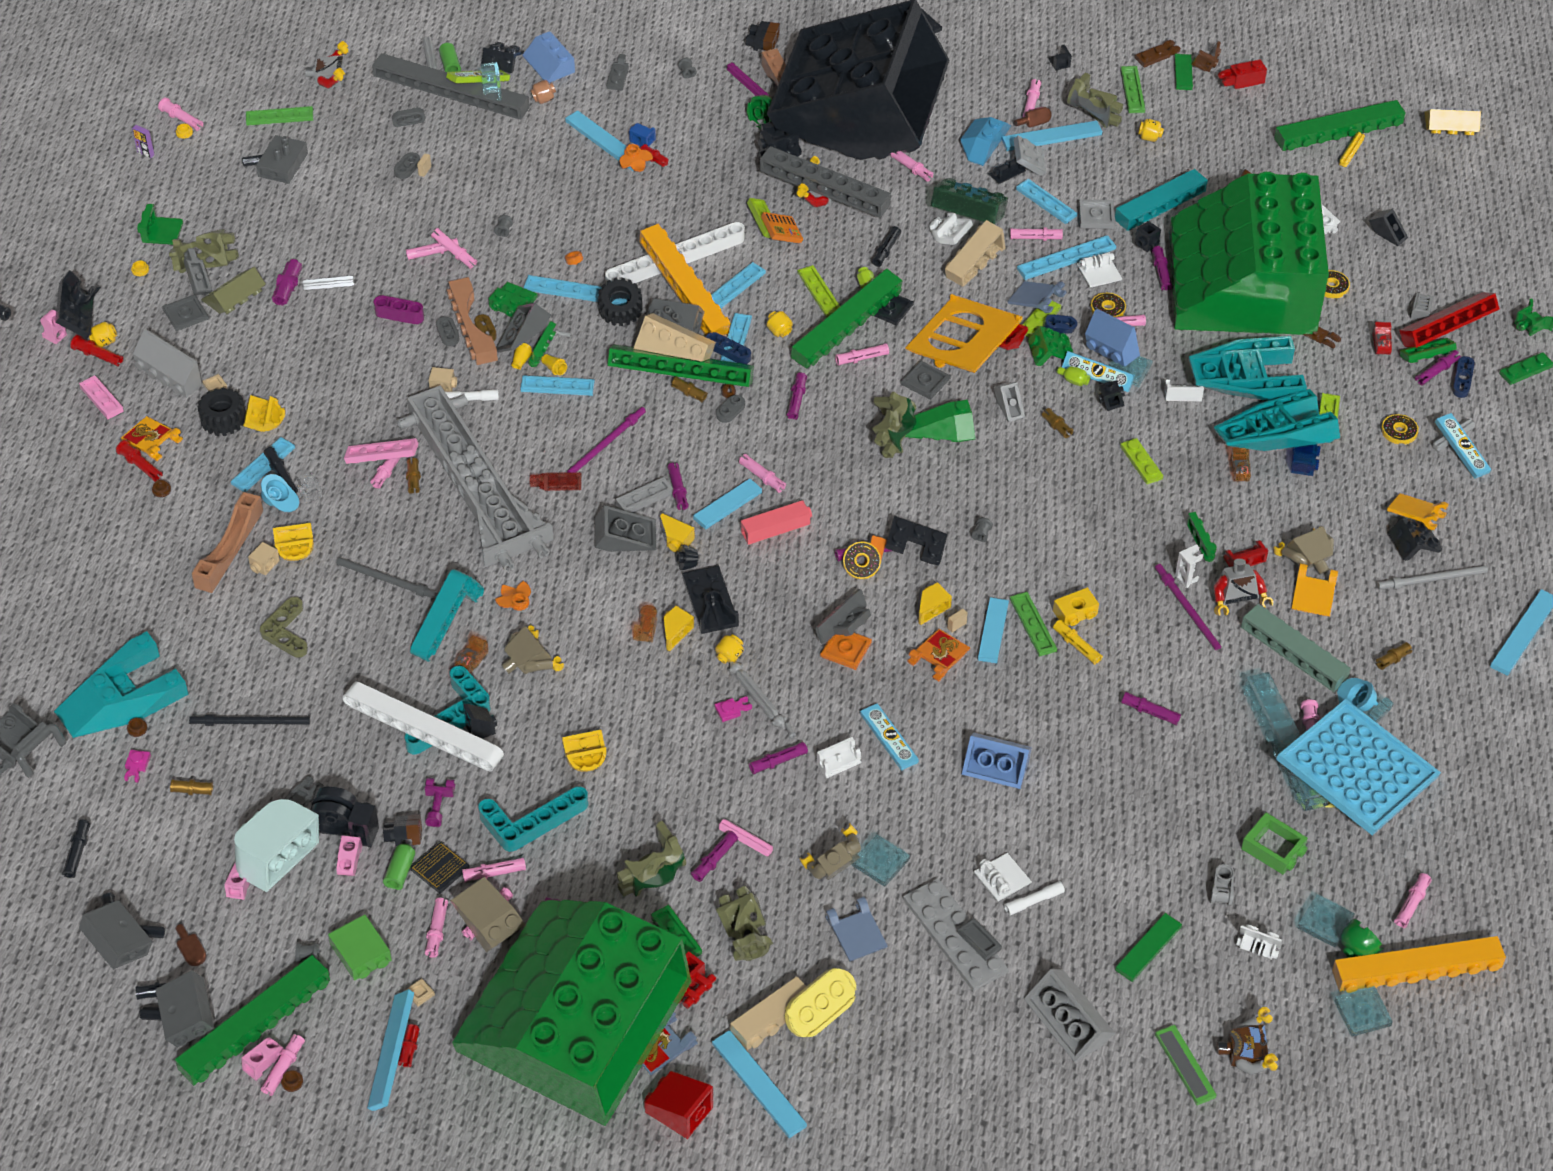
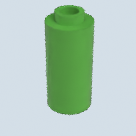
[439,43,461,72]
[383,843,416,890]

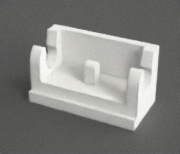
[1164,380,1204,401]
[1175,544,1203,588]
[817,737,861,778]

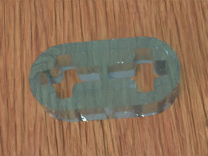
[1368,697,1394,723]

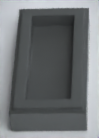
[958,918,1002,961]

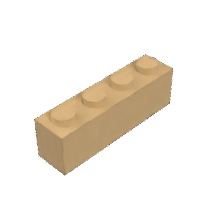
[730,977,807,1051]

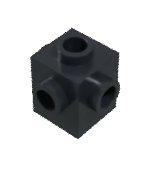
[1135,221,1161,252]
[1098,380,1125,411]

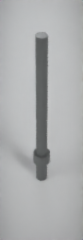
[336,557,439,599]

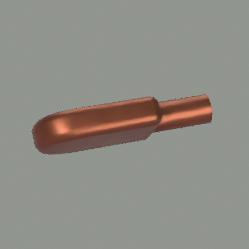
[1014,107,1052,128]
[175,924,206,966]

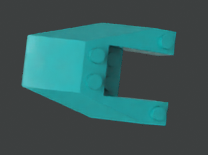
[1189,336,1307,401]
[1214,389,1340,451]
[54,631,189,738]

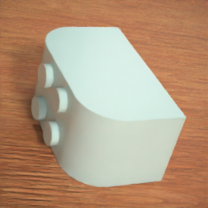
[234,799,319,892]

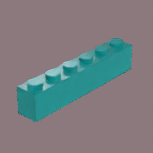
[1115,169,1208,231]

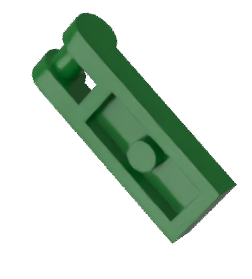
[528,321,556,367]
[1186,512,1217,562]

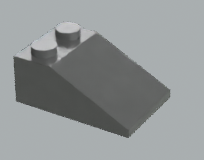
[496,303,551,352]
[595,505,656,552]

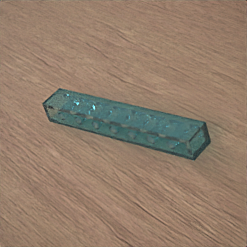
[1243,672,1328,811]

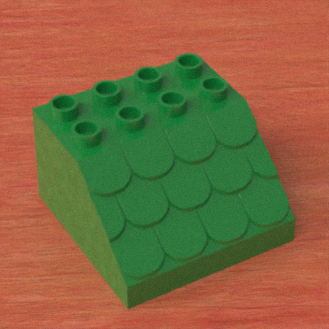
[1169,172,1329,335]
[452,899,691,1126]

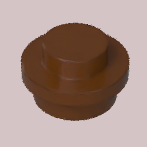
[152,480,171,498]
[127,718,147,737]
[281,1070,303,1092]

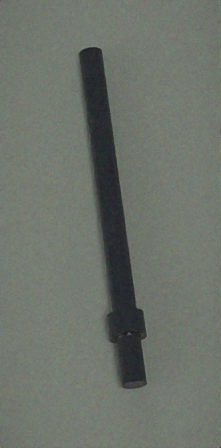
[189,714,310,726]

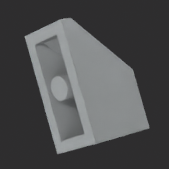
[994,382,1025,422]

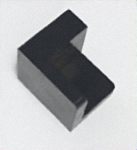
[1049,44,1072,71]

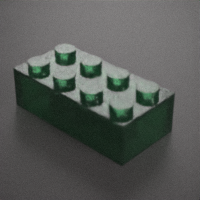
[930,178,1009,225]

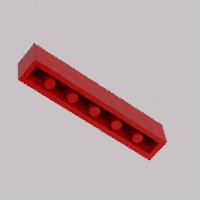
[1399,292,1500,348]

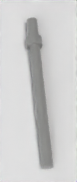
[1377,565,1488,590]

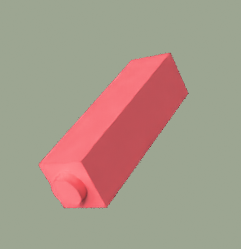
[741,500,812,545]

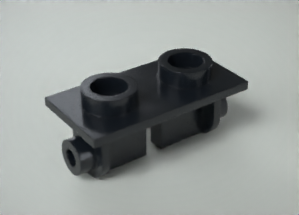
[989,157,1026,184]

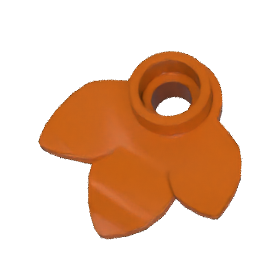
[620,144,653,172]
[495,581,531,611]

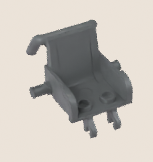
[0,703,67,778]

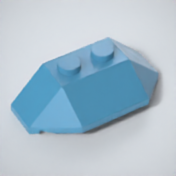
[960,117,1011,166]

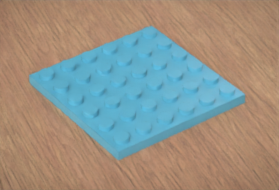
[1276,699,1441,836]

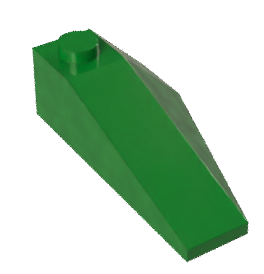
[905,400,975,442]

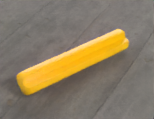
[1339,132,1365,167]

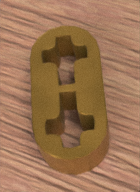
[474,314,497,341]

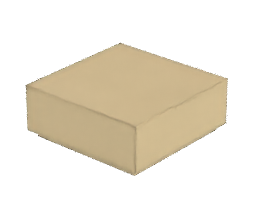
[417,154,431,177]
[202,374,227,391]
[947,609,968,632]
[404,978,435,1007]

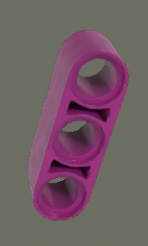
[373,295,424,324]

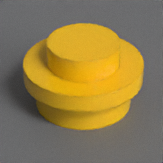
[176,123,193,139]
[131,260,149,277]

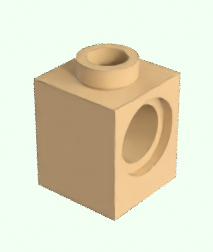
[429,367,457,392]
[248,542,280,576]

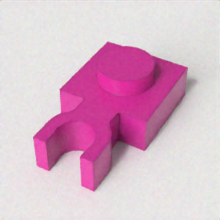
[715,696,752,722]
[124,750,151,783]

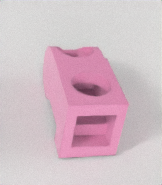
[40,309,67,344]
[337,836,363,876]
[224,864,250,900]
[241,1037,284,1081]

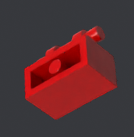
[679,951,716,1009]

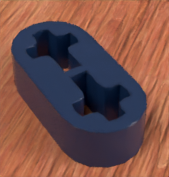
[1043,314,1078,334]

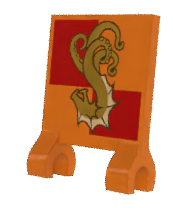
[908,629,970,681]

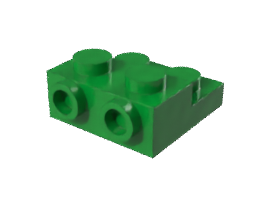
[488,282,538,318]

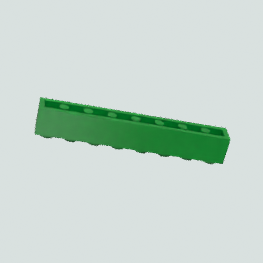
[1274,100,1406,151]
[791,269,903,369]
[608,345,754,387]
[175,955,330,1086]

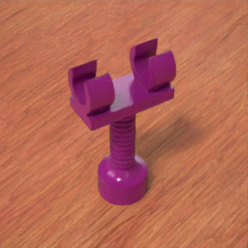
[425,778,456,827]

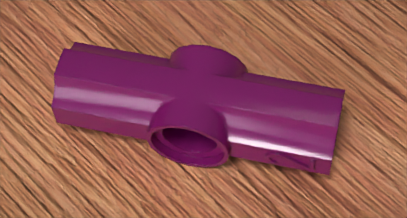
[272,259,302,306]

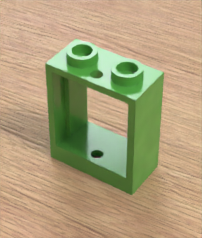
[1241,813,1308,875]

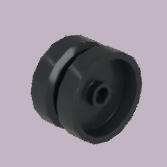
[310,786,358,836]

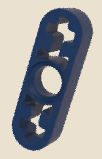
[706,332,751,364]
[1453,356,1475,398]

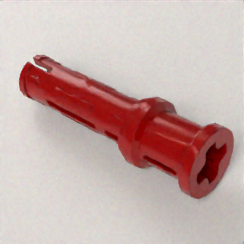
[70,335,123,367]
[116,440,163,482]

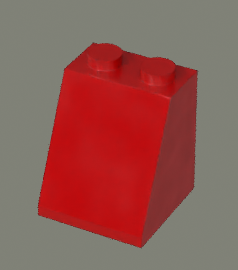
[644,1071,713,1140]

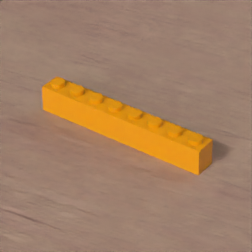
[639,223,730,336]
[1332,936,1506,993]

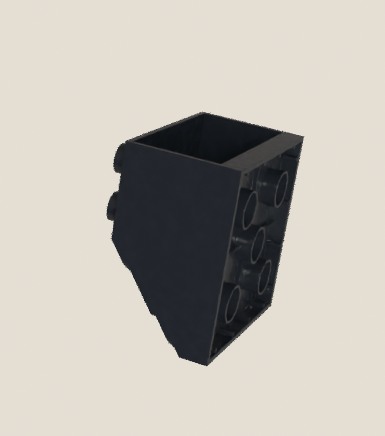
[767,0,950,160]

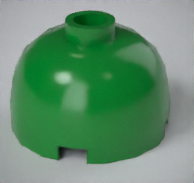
[747,95,773,129]
[1341,919,1383,958]

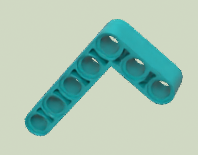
[410,569,484,662]
[405,666,491,755]
[478,787,588,852]

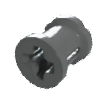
[678,57,697,78]
[494,215,513,237]
[972,517,993,542]
[295,943,320,962]

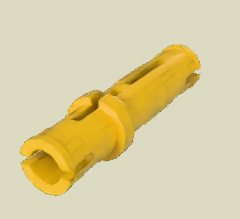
[1053,620,1103,665]

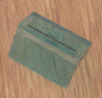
[480,62,502,101]

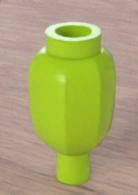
[857,267,875,288]
[1057,366,1090,386]

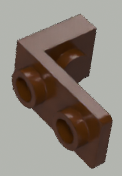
[1191,41,1221,72]

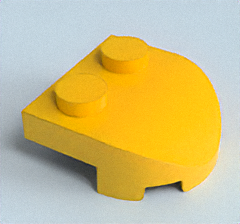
[243,395,285,432]
[273,523,314,561]
[562,730,606,772]

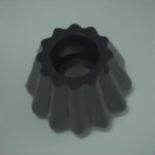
[676,545,698,570]

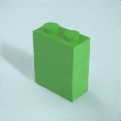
[328,915,392,981]

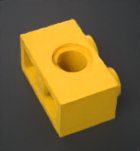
[1053,587,1099,626]

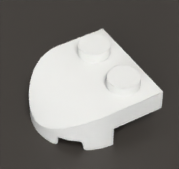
[930,213,973,245]

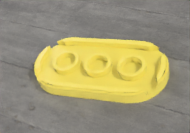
[785,968,856,1037]

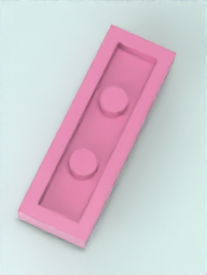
[79,375,124,420]

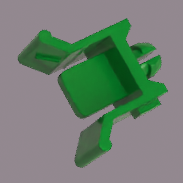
[1514,298,1553,336]

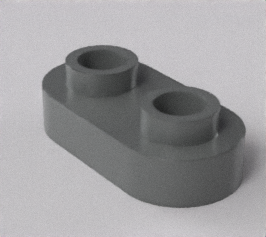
[392,108,426,127]
[394,152,420,179]
[436,316,459,346]
[716,395,745,423]

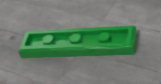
[1115,913,1182,982]

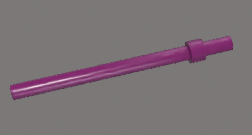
[567,407,646,476]
[1155,564,1222,650]

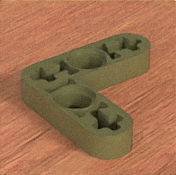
[260,597,308,658]

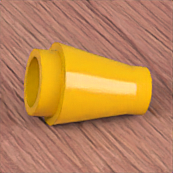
[511,343,532,370]
[541,354,567,376]

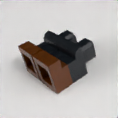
[746,21,780,51]
[383,814,423,846]

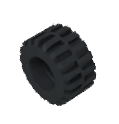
[598,278,643,326]
[197,388,246,436]

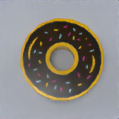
[1325,270,1350,298]
[1091,292,1126,317]
[1381,414,1419,444]
[843,542,881,580]

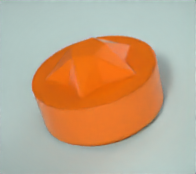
[565,251,583,265]

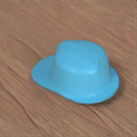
[261,474,299,512]
[1337,678,1378,712]

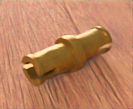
[671,376,708,403]
[1042,408,1074,438]
[406,458,421,493]
[1376,642,1413,670]
[170,779,213,796]

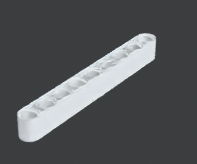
[605,222,745,285]
[342,682,504,771]

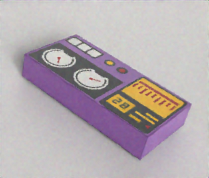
[132,125,154,158]

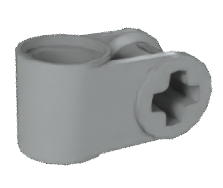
[1210,864,1234,906]

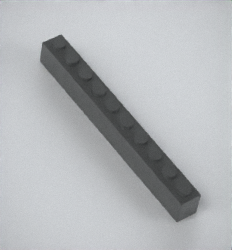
[372,53,530,120]

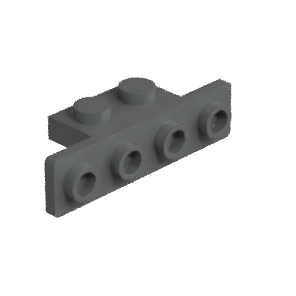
[815,589,871,644]

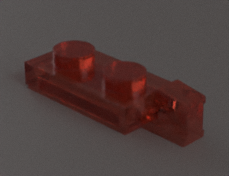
[530,473,582,491]

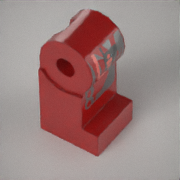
[1372,322,1392,355]

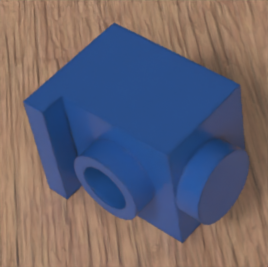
[629,123,656,147]

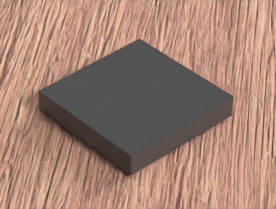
[162,295,209,331]
[901,361,951,400]

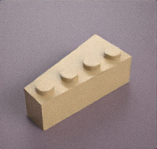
[945,220,1005,287]
[633,313,716,362]

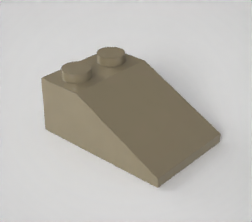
[450,877,526,952]

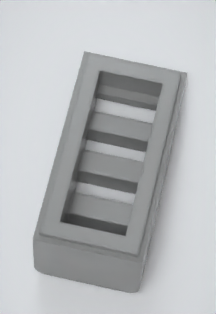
[1410,293,1434,321]

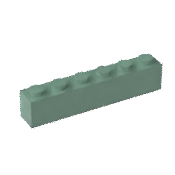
[1241,604,1351,692]

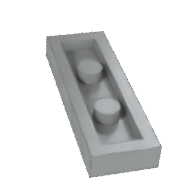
[616,477,673,513]

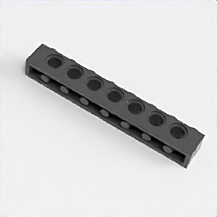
[760,146,891,218]

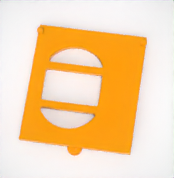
[905,294,1023,373]

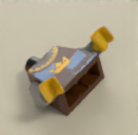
[1217,1007,1278,1075]

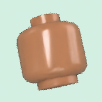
[531,80,556,104]

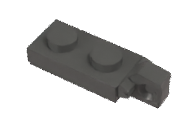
[606,54,629,91]
[184,248,212,295]

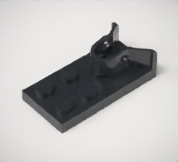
[55,270,101,339]
[682,565,739,634]

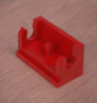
[1223,540,1269,567]

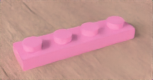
[344,438,418,464]

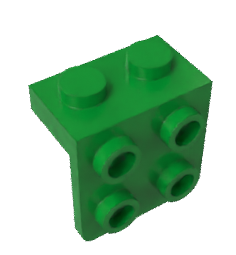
[137,204,183,245]
[1028,326,1074,366]

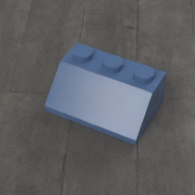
[523,31,575,83]
[1085,309,1140,367]
[962,733,1032,789]

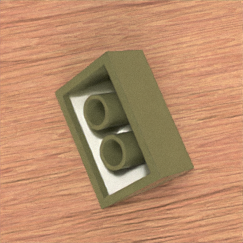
[201,267,266,314]

